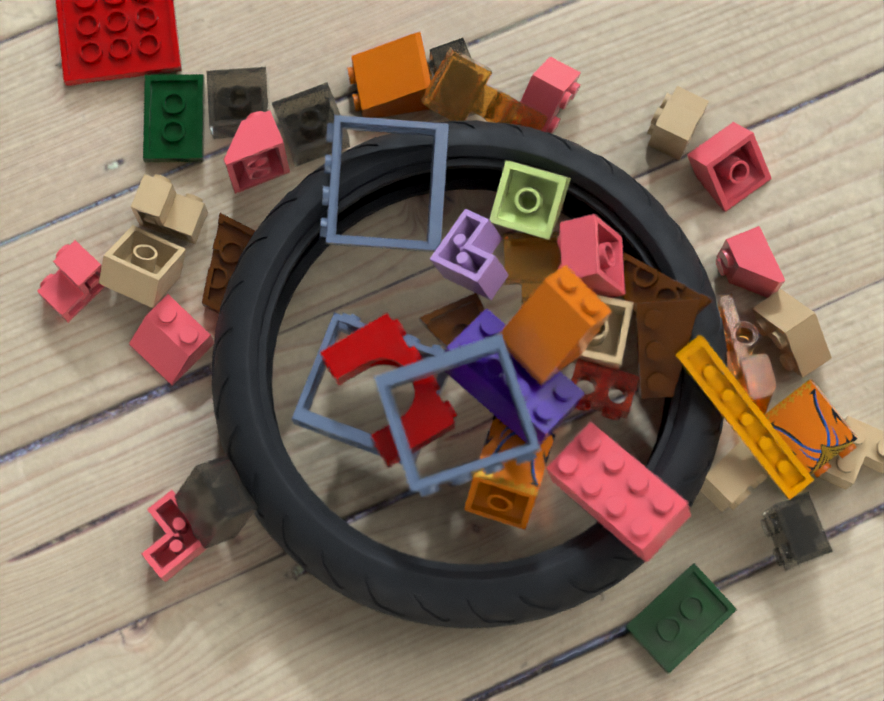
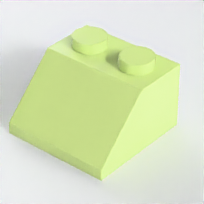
[489,161,571,240]

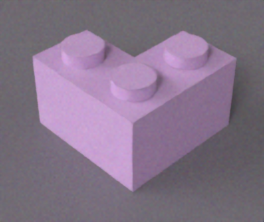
[430,209,509,300]

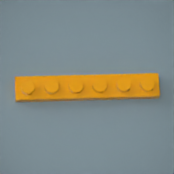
[675,335,814,500]

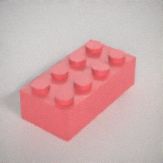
[546,422,691,563]

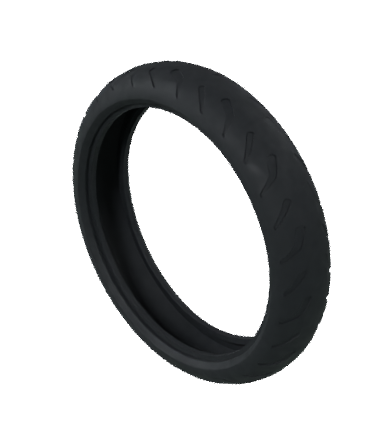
[212,120,728,628]

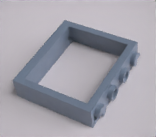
[320,115,449,252]
[292,312,449,464]
[374,334,541,497]

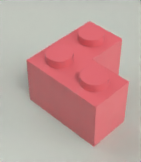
[510,57,581,134]
[37,240,105,323]
[141,490,215,582]

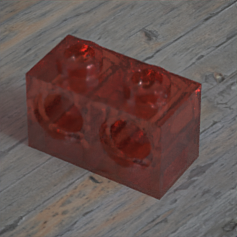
[571,358,640,421]

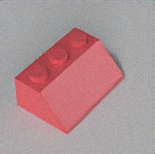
[224,110,290,194]

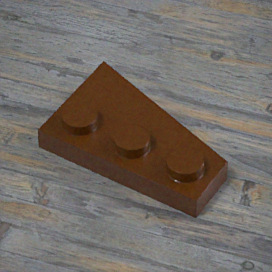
[202,213,255,314]
[622,253,713,316]
[419,293,485,348]
[635,297,701,399]

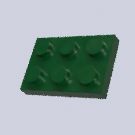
[143,74,205,163]
[625,563,737,674]

